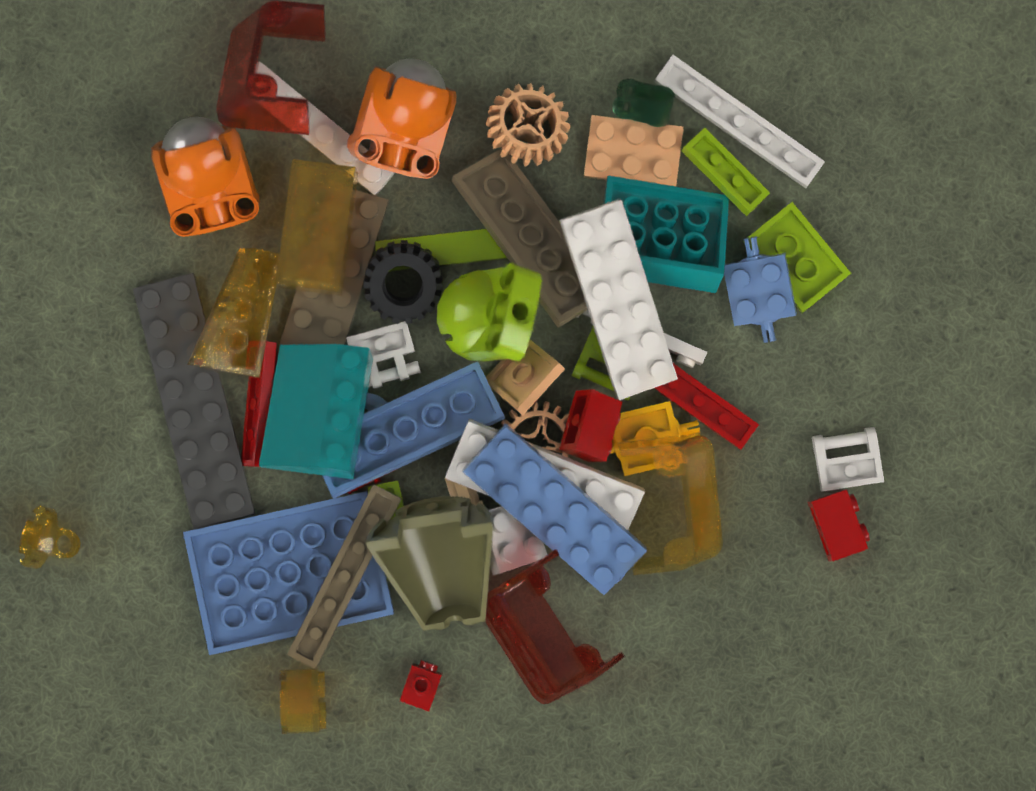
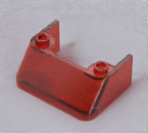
[216,0,326,135]
[485,549,625,704]

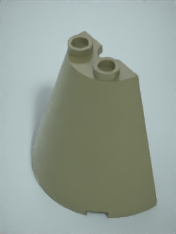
[366,496,493,631]

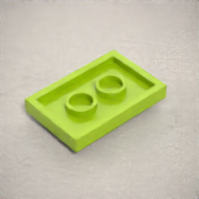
[743,202,851,314]

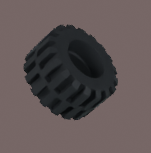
[363,240,442,324]

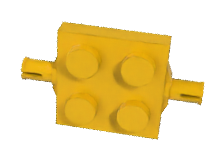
[610,401,700,476]

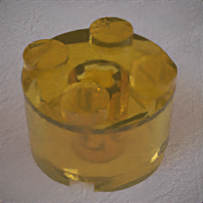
[280,668,326,734]

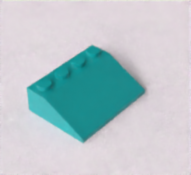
[603,176,729,293]
[259,344,373,479]

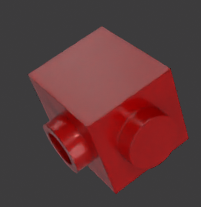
[400,660,443,711]

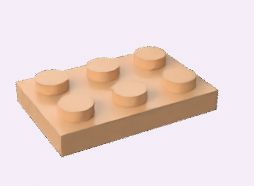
[584,115,684,187]

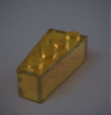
[187,248,282,378]

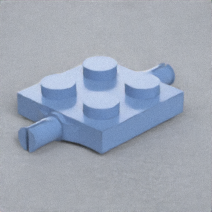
[724,236,797,343]

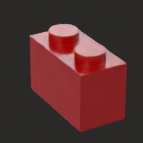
[559,389,623,462]
[807,489,870,562]

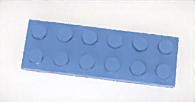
[322,361,505,499]
[463,423,647,595]

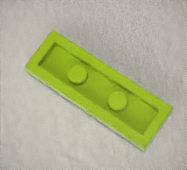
[681,127,770,217]

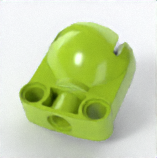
[437,263,542,362]

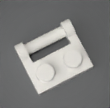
[812,427,884,492]

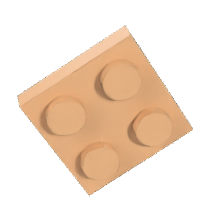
[486,340,565,416]

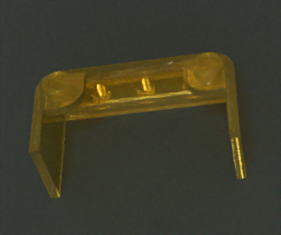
[617,434,723,575]

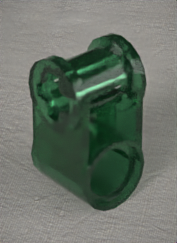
[612,78,675,127]

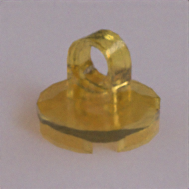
[19,505,81,569]

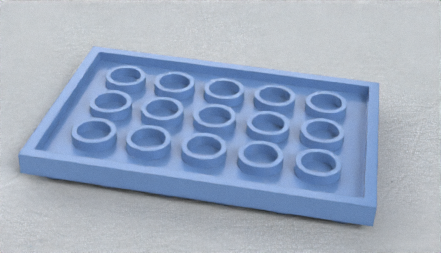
[183,491,395,655]

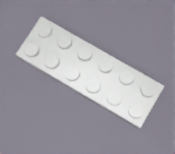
[560,199,678,400]
[445,419,645,530]

